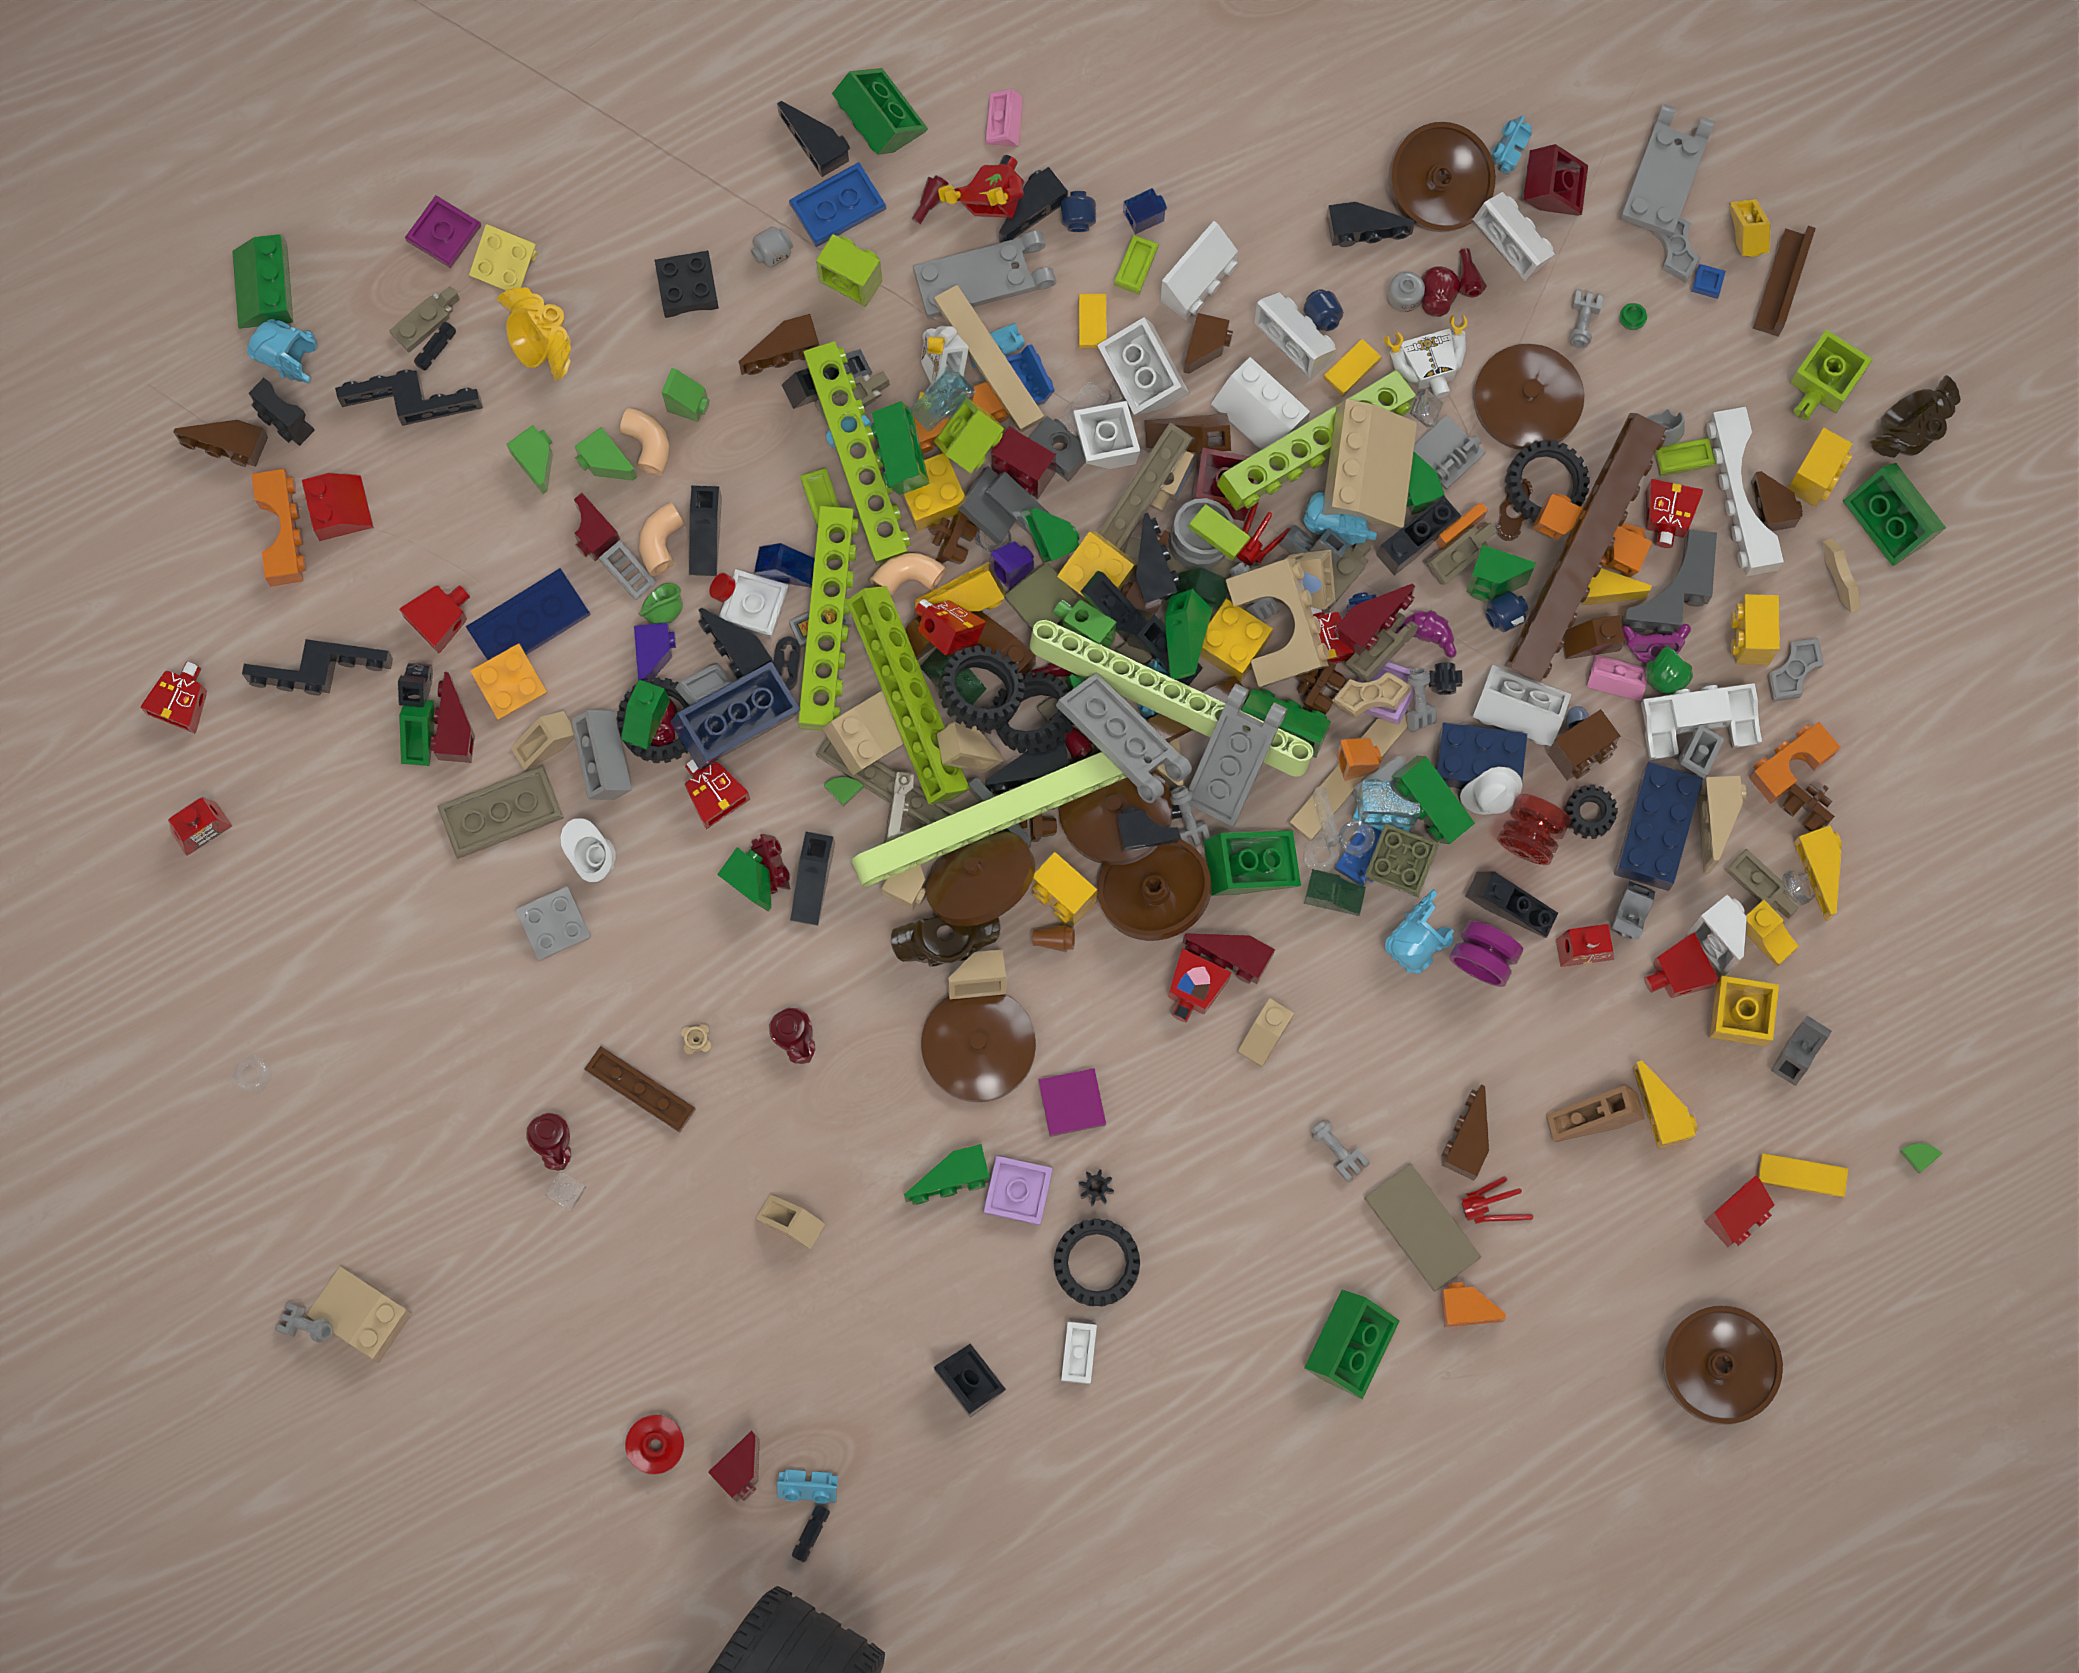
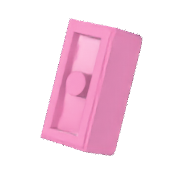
[985,89,1023,146]
[1587,655,1647,701]

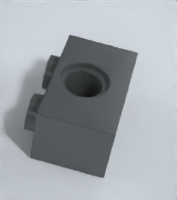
[1028,416,1086,482]

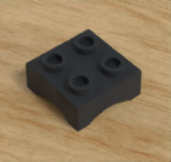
[654,250,719,318]
[249,377,315,446]

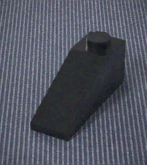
[777,101,850,177]
[999,167,1068,243]
[782,349,872,409]

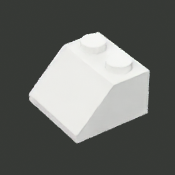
[1073,401,1140,469]

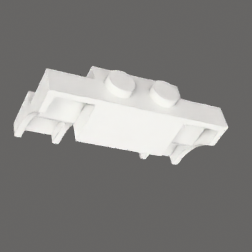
[1641,683,1762,760]

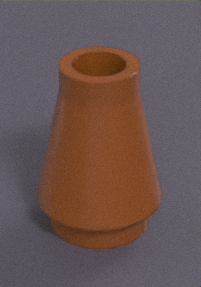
[1032,924,1075,952]

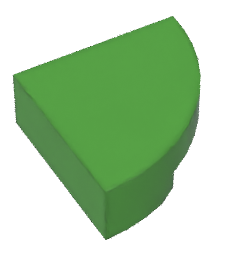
[824,777,864,807]
[1899,1143,1942,1173]

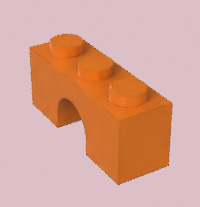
[1749,722,1841,804]

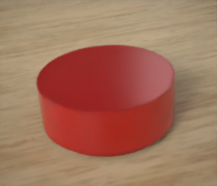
[709,573,736,602]

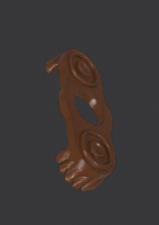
[1497,478,1533,541]

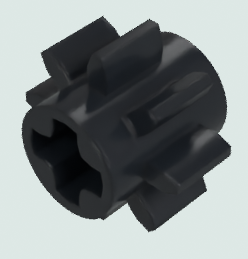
[1429,662,1463,695]
[1079,1169,1114,1206]

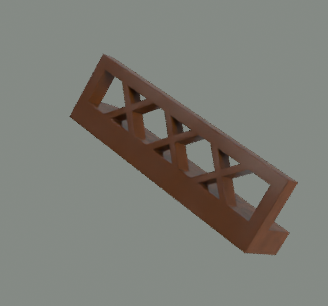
[1752,225,1816,337]

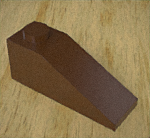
[971,611,1036,677]

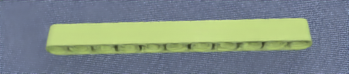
[1029,620,1313,777]
[851,752,1145,887]

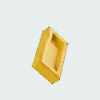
[1079,294,1107,349]
[1323,339,1382,396]

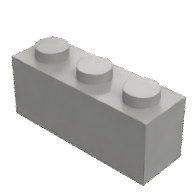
[571,710,632,800]

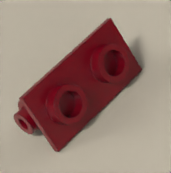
[750,834,791,894]

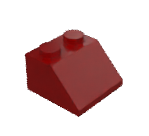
[302,473,374,541]
[1704,1175,1775,1247]

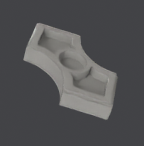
[1653,217,1701,283]
[1767,638,1824,702]

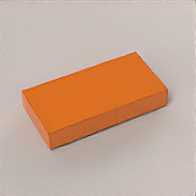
[1437,503,1488,549]

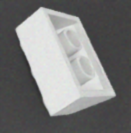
[1473,192,1555,281]
[1160,221,1238,321]
[1254,292,1336,380]
[1097,317,1190,416]
[1211,357,1310,451]
[1473,665,1571,746]
[1687,894,1747,976]

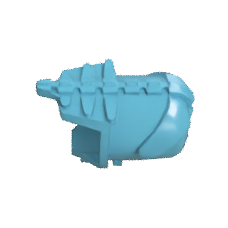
[247,319,317,384]
[1303,491,1377,545]
[1385,889,1454,974]

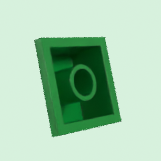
[1466,545,1536,601]

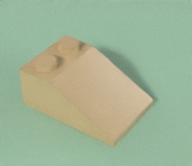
[822,691,904,776]
[1697,776,1746,873]
[306,1266,412,1363]

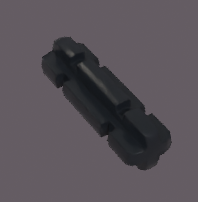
[414,322,456,371]
[792,1505,830,1562]

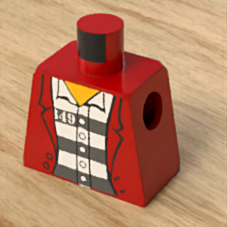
[168,797,232,856]

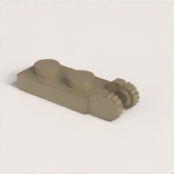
[1346,612,1418,682]

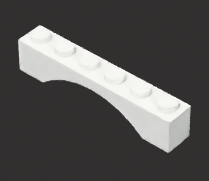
[1707,407,1784,576]

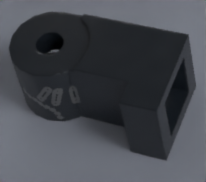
[398,663,433,707]

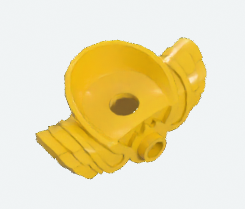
[497,287,571,381]

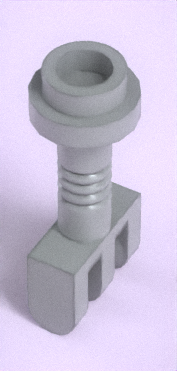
[1569,289,1604,348]
[1229,562,1279,622]
[1407,668,1436,732]
[1170,786,1211,846]
[1311,1120,1370,1183]
[275,1302,333,1342]

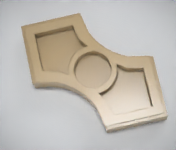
[1823,538,1861,613]
[1332,672,1412,718]

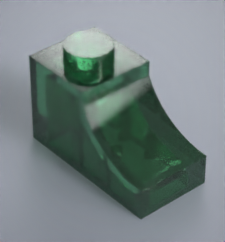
[1165,568,1227,608]
[920,648,987,705]
[1304,869,1366,916]

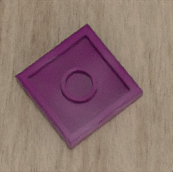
[405,195,481,268]
[1038,1068,1106,1137]

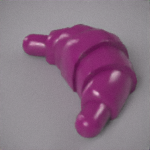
[1395,610,1457,658]
[1622,624,1691,663]

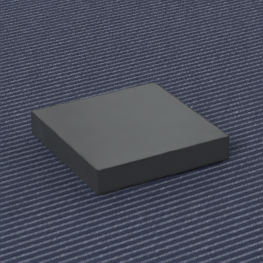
[957,466,1015,544]

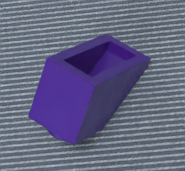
[990,541,1034,590]
[634,623,676,681]

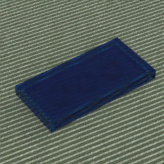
[465,568,591,661]

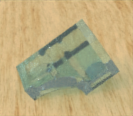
[911,371,976,431]
[1357,779,1420,826]

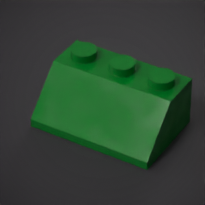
[832,68,928,155]
[232,234,294,329]
[1843,463,1946,566]
[1242,688,1331,758]
[1304,1290,1400,1400]

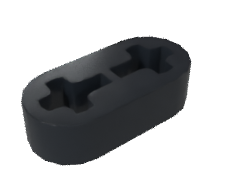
[773,637,801,691]

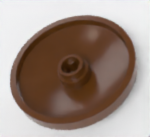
[1389,122,1496,232]
[1473,344,1585,450]
[1060,769,1173,865]
[926,831,1035,926]
[1098,839,1212,941]
[921,994,1036,1102]
[1663,1306,1783,1425]

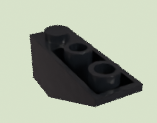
[1327,202,1415,247]
[689,485,722,576]
[1377,495,1462,576]
[1136,513,1181,606]
[698,608,773,679]
[986,740,1069,794]
[790,832,835,926]
[1465,872,1558,938]

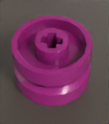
[1450,920,1523,987]

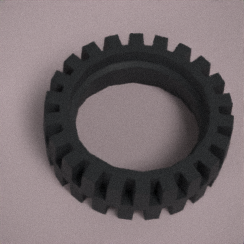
[1505,440,1590,523]
[938,646,1025,731]
[991,672,1075,754]
[617,677,690,763]
[1054,1219,1140,1307]

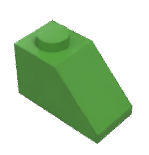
[662,368,710,422]
[506,425,553,494]
[575,427,637,481]

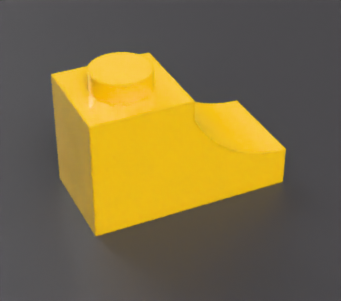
[1729,199,1770,257]
[1745,900,1799,967]

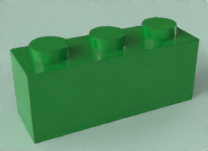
[871,401,930,495]
[1391,755,1475,844]

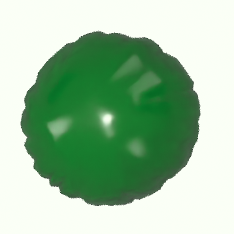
[1646,646,1693,694]

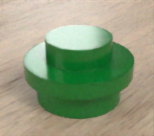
[1619,303,1647,330]

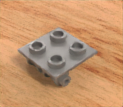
[1413,415,1486,489]
[515,886,591,960]

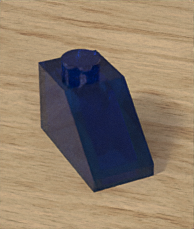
[754,543,815,588]

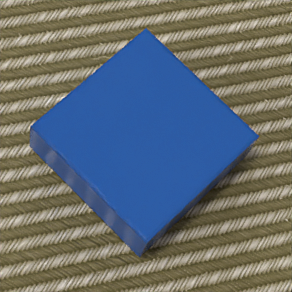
[1691,264,1726,299]

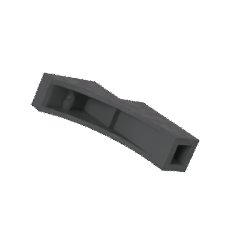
[1622,530,1717,635]

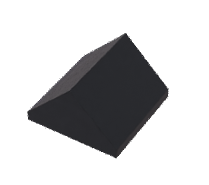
[934,1343,1006,1418]

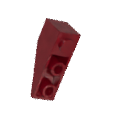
[1334,584,1415,656]
[431,672,475,763]
[1183,933,1275,984]

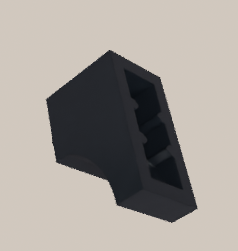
[1115,807,1180,852]

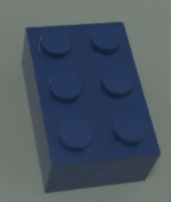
[1435,722,1527,789]

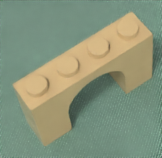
[1226,558,1329,687]

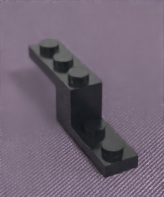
[335,369,483,426]
[1080,571,1203,686]
[242,639,393,696]

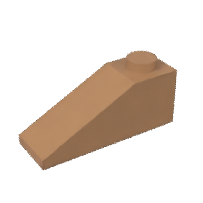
[1546,1085,1645,1142]

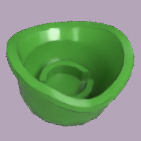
[638,583,683,624]

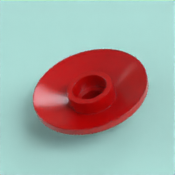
[625,1415,684,1475]

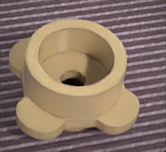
[681,1024,712,1055]

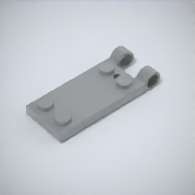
[1620,103,1715,237]
[913,231,1056,319]
[1056,672,1192,803]
[1188,684,1288,827]

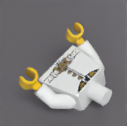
[1383,314,1468,399]
[916,326,969,411]

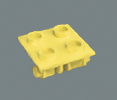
[469,224,538,290]

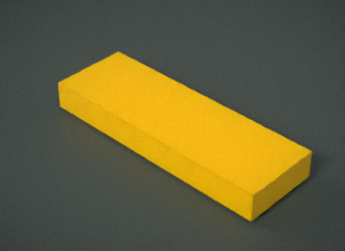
[1758,1153,1849,1198]

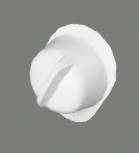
[1460,767,1523,815]
[560,818,616,882]

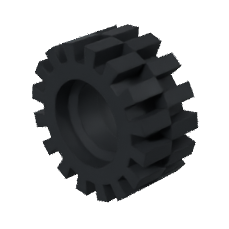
[1564,784,1618,839]

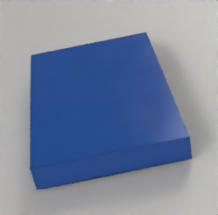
[789,162,887,247]

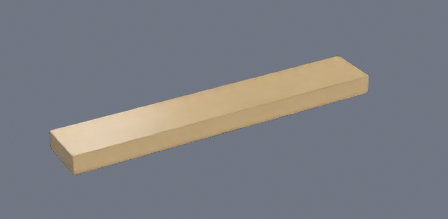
[934,285,1044,433]
[1289,707,1412,842]

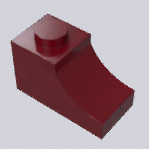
[574,493,620,561]

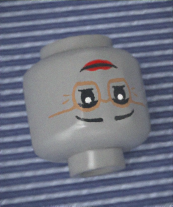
[751,226,793,267]
[1388,272,1425,312]

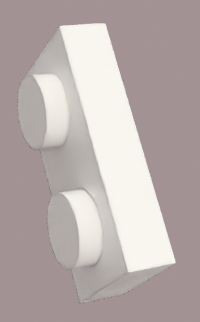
[1061,1322,1097,1385]

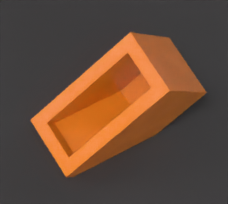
[1336,738,1382,781]
[1441,1282,1506,1327]

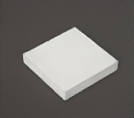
[719,569,789,638]

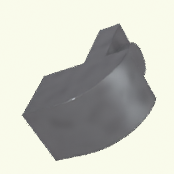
[1280,525,1350,566]
[1610,881,1656,940]
[1771,1016,1832,1086]

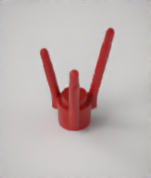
[1236,502,1291,565]
[1461,1176,1534,1224]

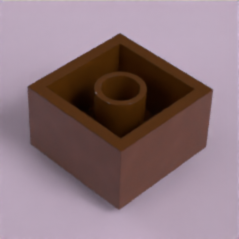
[1548,709,1621,781]

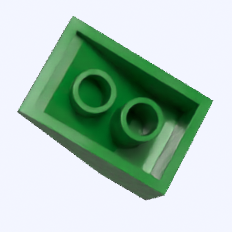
[1204,830,1301,896]

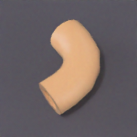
[620,407,670,476]
[638,502,685,576]
[869,553,947,597]

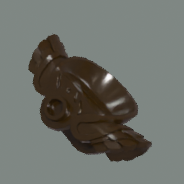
[1869,375,1961,458]
[891,912,1001,967]

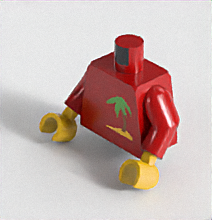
[938,155,1024,218]

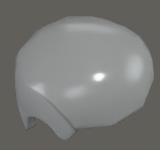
[1646,409,1685,447]

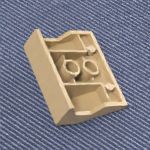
[1322,399,1417,529]

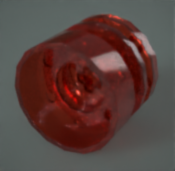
[1497,794,1572,865]

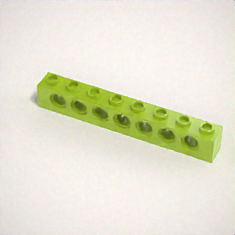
[803,341,911,565]
[1217,370,1416,511]
[798,506,859,731]
[846,586,970,804]

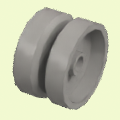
[1168,498,1234,570]

